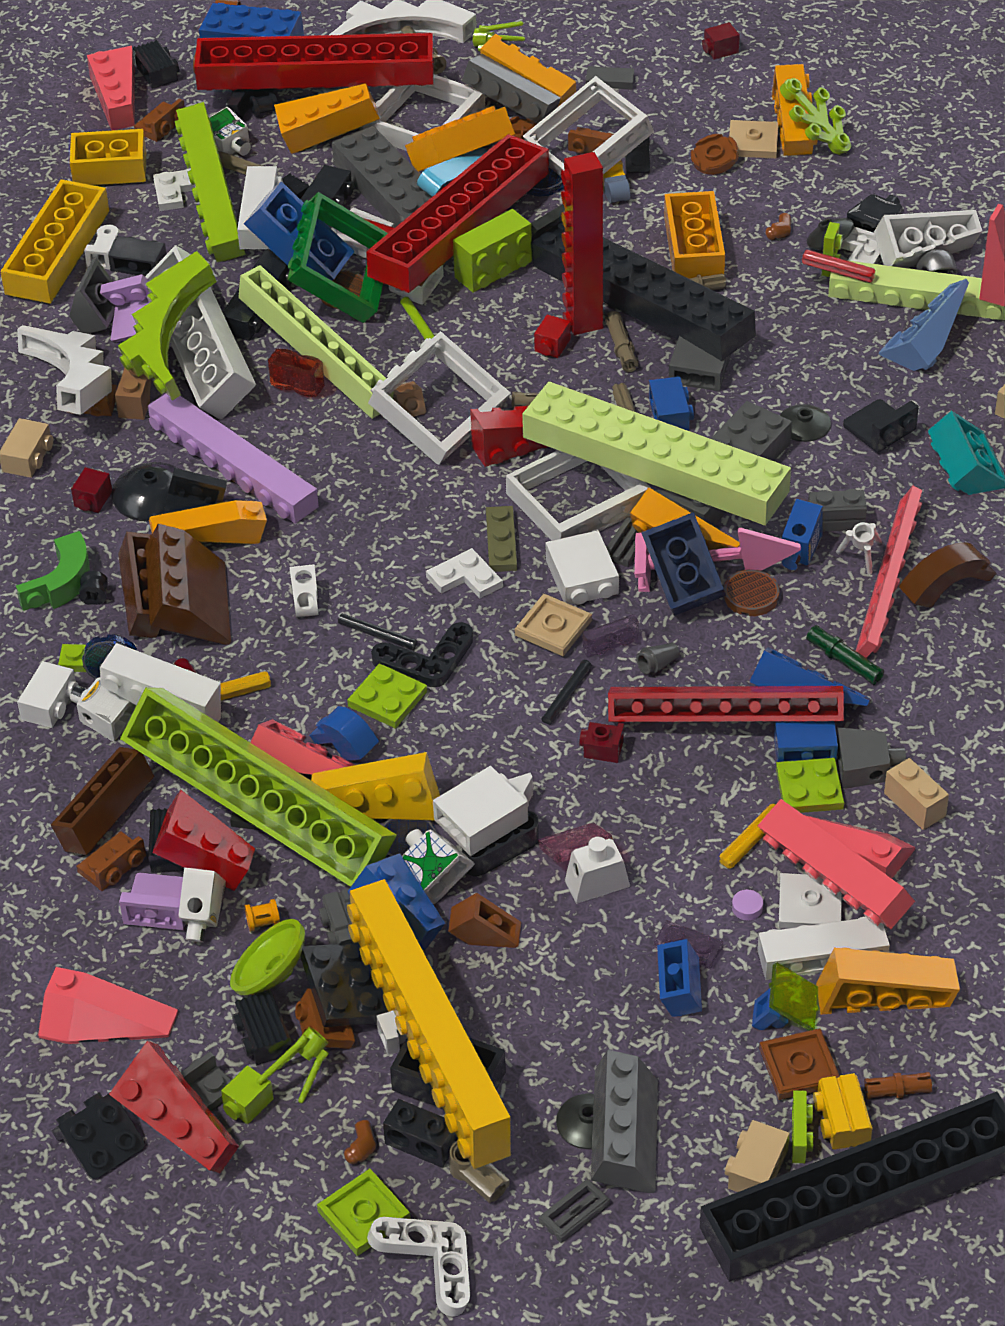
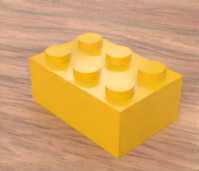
[70,129,147,185]

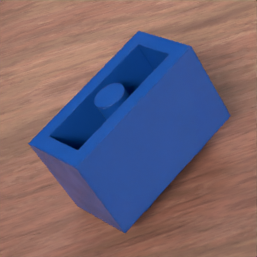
[649,377,694,431]
[774,721,838,762]
[657,939,702,1017]

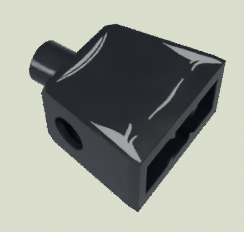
[847,194,902,233]

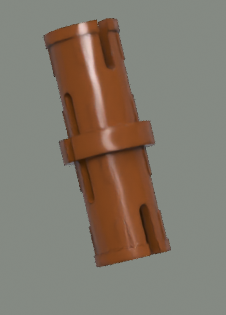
[864,1072,932,1099]

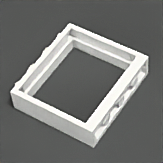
[363,75,485,151]
[523,76,654,177]
[368,331,511,465]
[506,450,651,541]

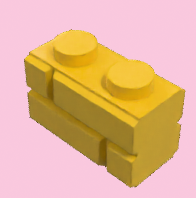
[813,1073,872,1150]

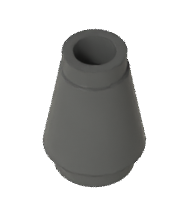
[636,642,680,675]

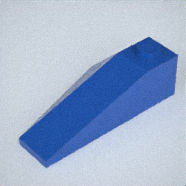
[749,647,870,706]

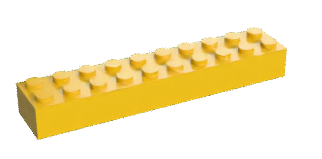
[347,879,511,1169]

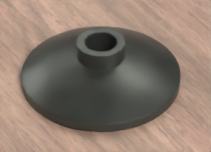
[807,218,854,250]
[780,404,831,442]
[556,1093,594,1149]

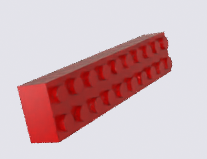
[194,33,434,91]
[367,134,549,293]

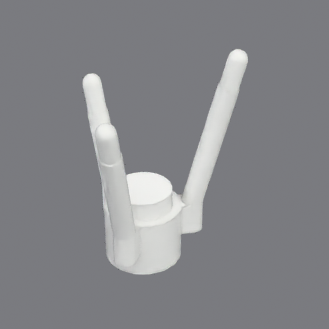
[836,522,882,575]

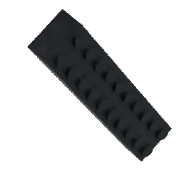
[531,221,756,361]
[700,1091,1005,1282]

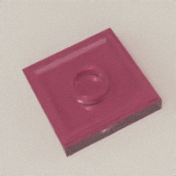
[538,822,613,863]

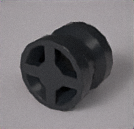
[78,571,108,605]

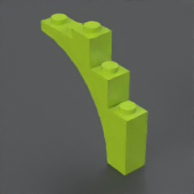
[118,251,217,401]

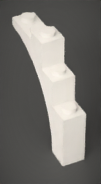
[329,0,476,43]
[17,325,112,415]

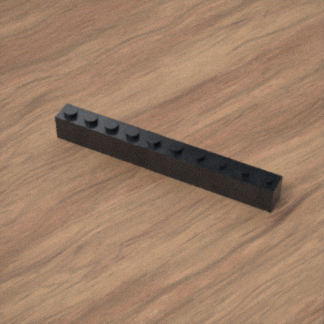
[222,165,354,341]

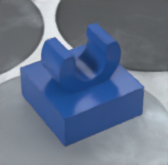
[752,987,790,1030]

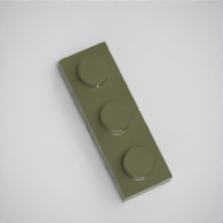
[486,506,517,572]

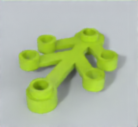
[780,78,851,155]

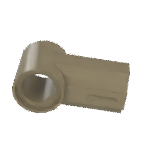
[449,1141,510,1203]

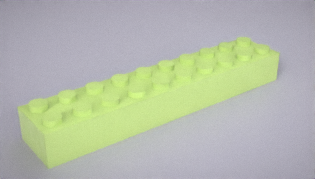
[522,382,791,526]

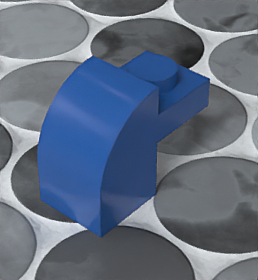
[309,706,379,761]

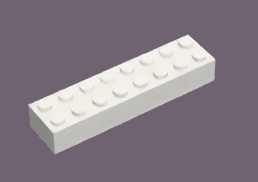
[145,245,256,420]

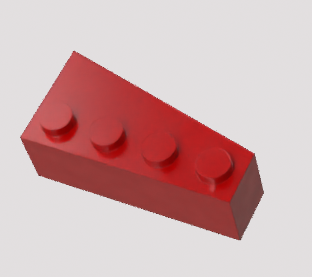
[109,1040,239,1173]

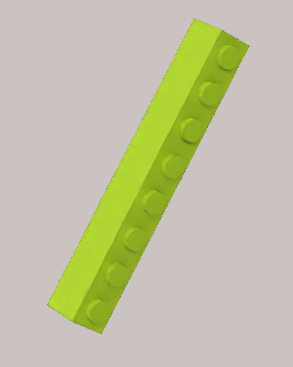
[175,102,246,262]

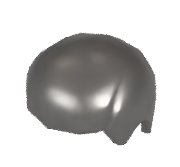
[916,249,957,274]

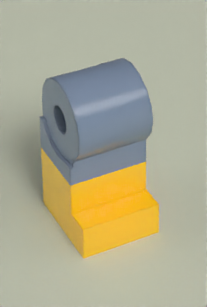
[603,160,630,203]

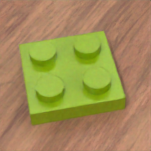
[347,663,427,729]
[776,758,844,813]
[317,1169,411,1256]

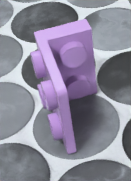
[100,274,150,342]
[119,873,185,930]

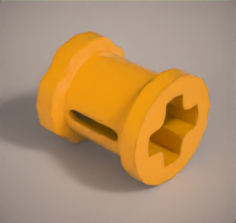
[244,899,280,932]

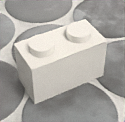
[17,661,78,728]

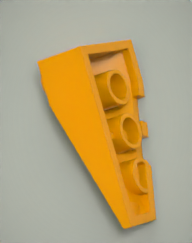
[630,488,740,550]
[149,500,267,544]

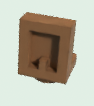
[393,381,426,417]

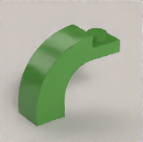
[16,531,90,611]

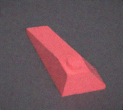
[979,204,1005,307]
[250,719,355,775]
[804,815,915,879]
[38,967,178,1044]

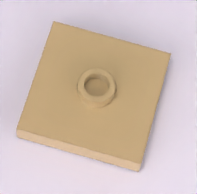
[729,120,778,158]
[515,594,592,656]

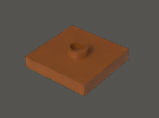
[759,1028,839,1100]

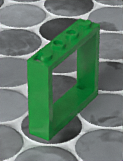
[287,192,388,323]

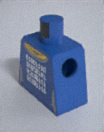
[782,499,823,570]

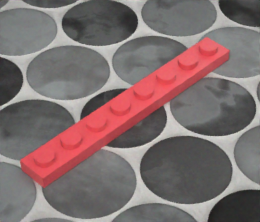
[856,486,922,658]

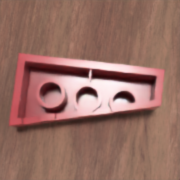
[87,46,135,131]

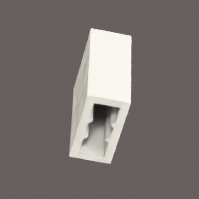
[546,530,619,605]
[433,766,529,856]

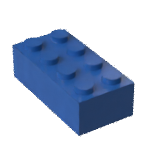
[199,3,304,38]
[244,182,355,281]

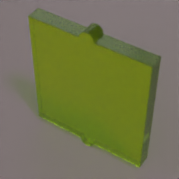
[769,962,819,1031]

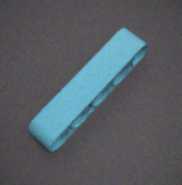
[417,147,488,197]

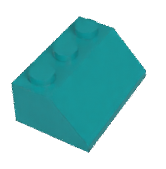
[928,410,1005,495]

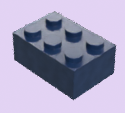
[641,512,726,616]

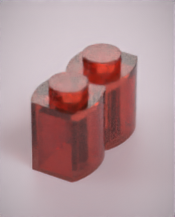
[268,349,325,397]

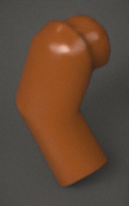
[765,213,791,240]
[344,1120,376,1165]

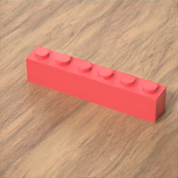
[758,799,915,929]

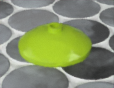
[230,919,305,995]

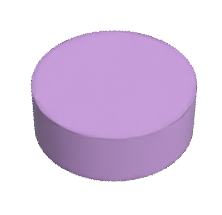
[732,890,763,921]

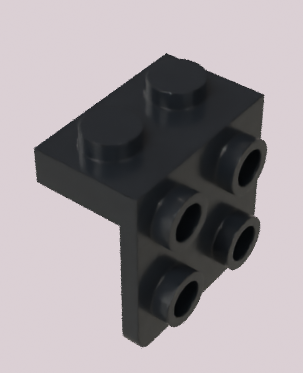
[843,399,919,453]
[163,468,227,514]
[51,1092,145,1179]

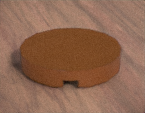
[691,134,739,175]

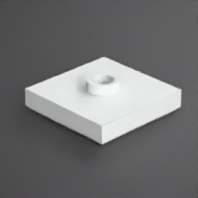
[779,873,841,929]

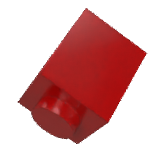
[534,314,571,358]

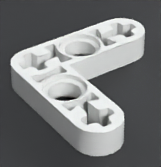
[367,1217,470,1317]

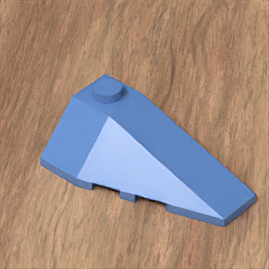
[879,279,969,371]

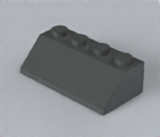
[591,1049,658,1193]

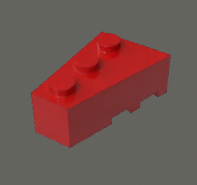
[470,406,548,467]
[152,789,255,891]

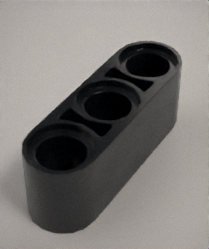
[462,810,539,876]

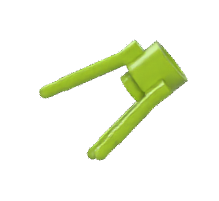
[473,21,525,52]
[257,1026,329,1103]

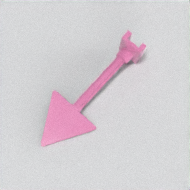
[634,528,801,592]

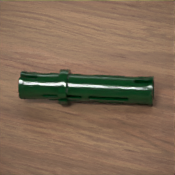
[806,625,884,685]

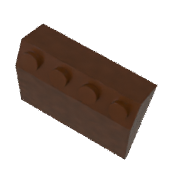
[146,524,231,645]

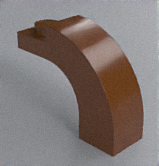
[898,542,997,608]

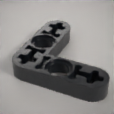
[371,622,473,687]

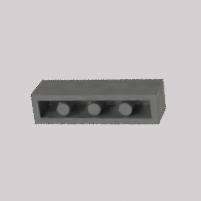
[462,54,561,124]

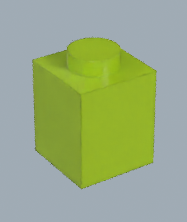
[221,1065,274,1125]

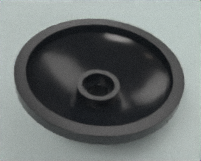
[111,462,180,522]

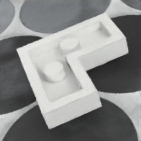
[153,168,196,211]
[841,227,881,264]
[426,548,503,598]

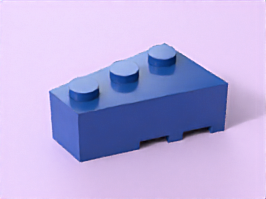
[348,853,445,950]

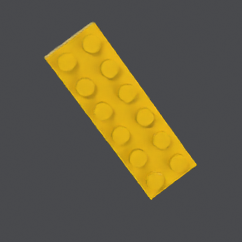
[0,179,109,304]

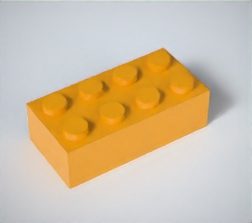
[405,106,515,172]
[664,191,725,279]

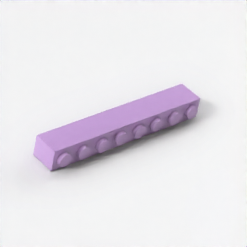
[148,394,319,524]

